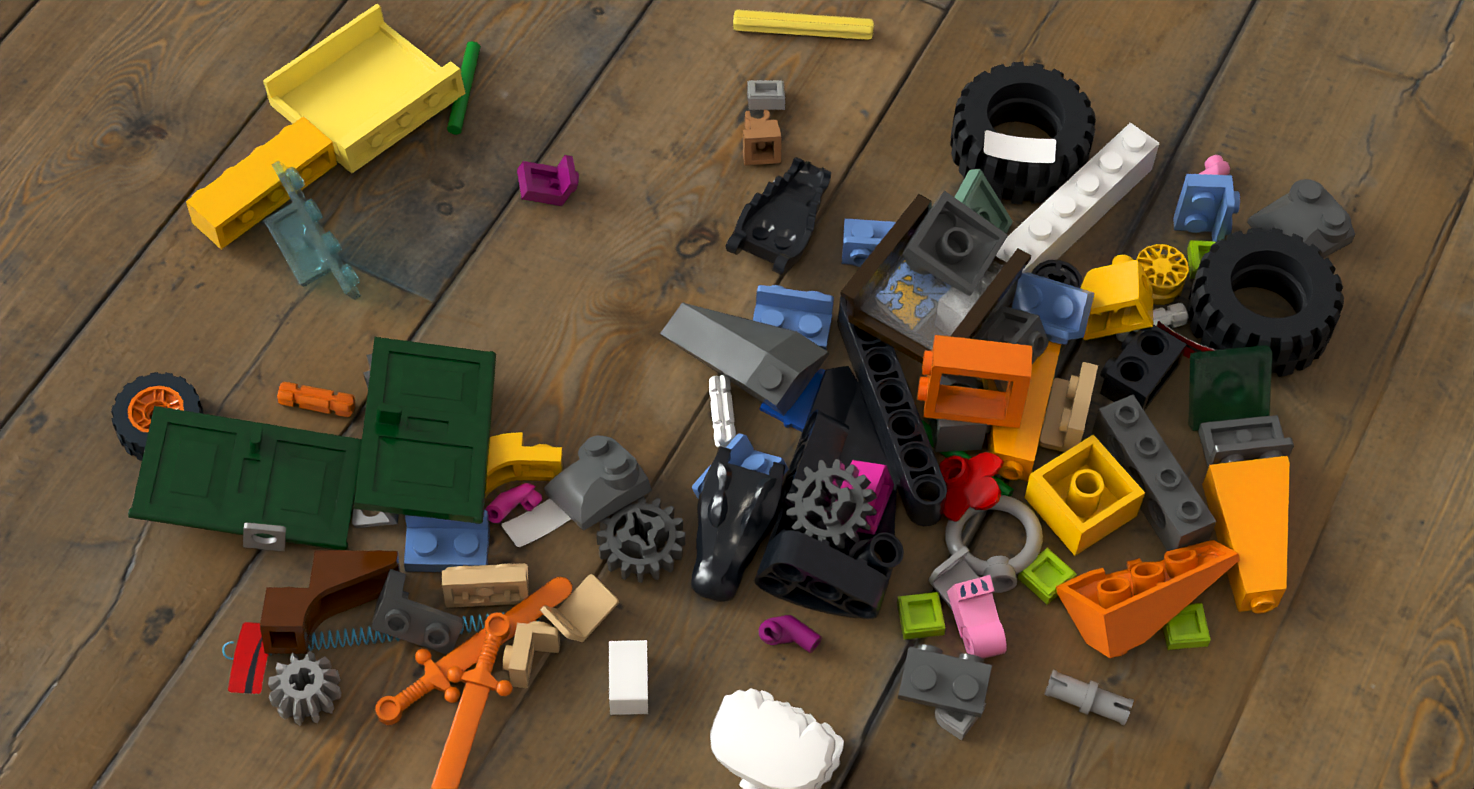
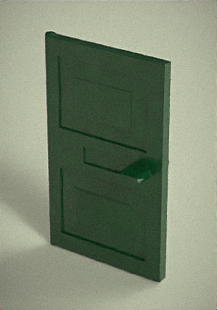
[353,337,496,524]
[128,406,362,550]

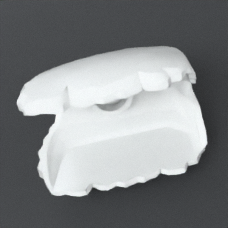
[710,688,844,789]

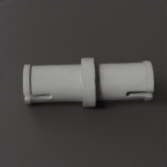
[1044,670,1134,725]

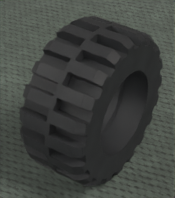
[950,62,1096,204]
[1187,228,1344,378]

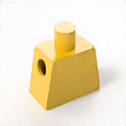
[1080,255,1154,340]

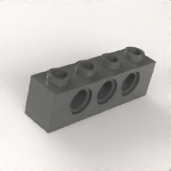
[1092,395,1217,551]

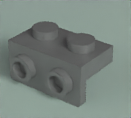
[1198,415,1294,468]
[898,644,992,718]

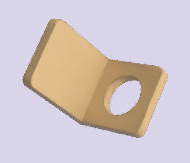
[540,574,619,642]

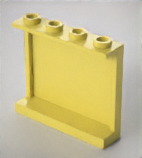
[263,4,465,173]

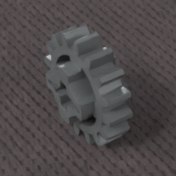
[786,459,877,549]
[597,496,685,582]

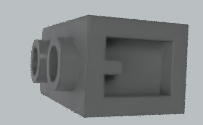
[371,569,464,654]

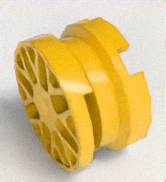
[1136,244,1189,305]

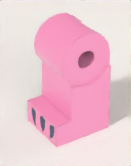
[947,575,1007,659]

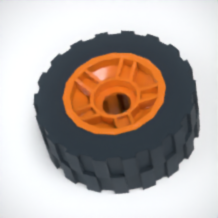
[111,372,204,461]

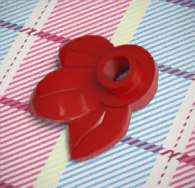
[939,452,1004,522]

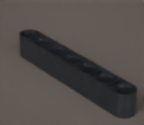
[837,297,947,527]

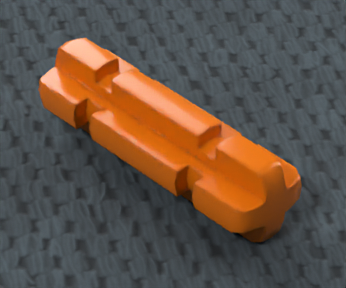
[277,382,356,417]

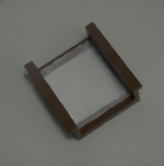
[840,194,1031,377]

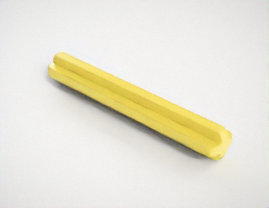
[733,10,874,40]

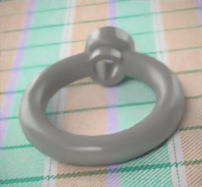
[945,495,1043,593]

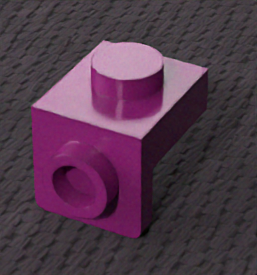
[517,155,579,206]

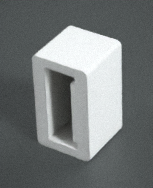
[609,640,648,715]

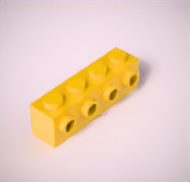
[186,116,337,250]

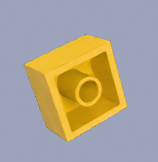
[1024,435,1145,556]

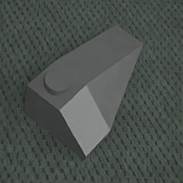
[660,303,829,416]

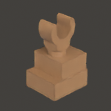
[743,110,781,165]

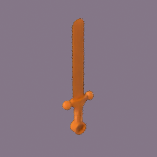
[375,577,573,725]
[431,612,513,789]

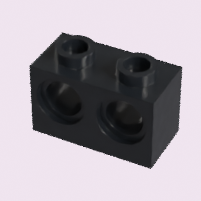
[1100,324,1187,411]

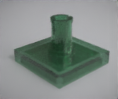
[1188,345,1272,431]

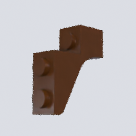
[260,550,400,654]

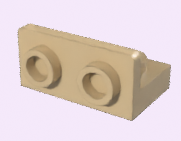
[1039,362,1098,452]
[442,563,529,608]

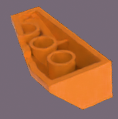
[1056,540,1240,659]

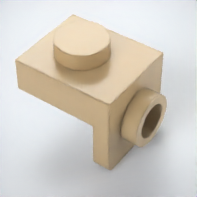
[503,621,560,688]

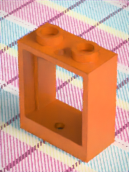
[917,335,1032,428]

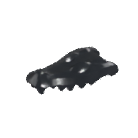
[725,157,831,275]
[691,446,786,602]

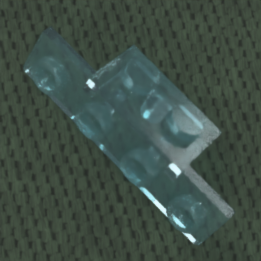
[263,161,361,300]

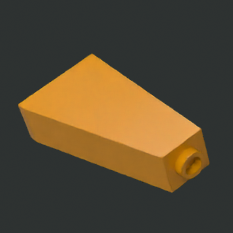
[982,341,1061,481]
[1202,456,1290,613]

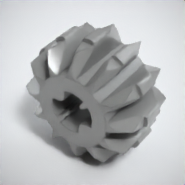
[268,650,342,726]

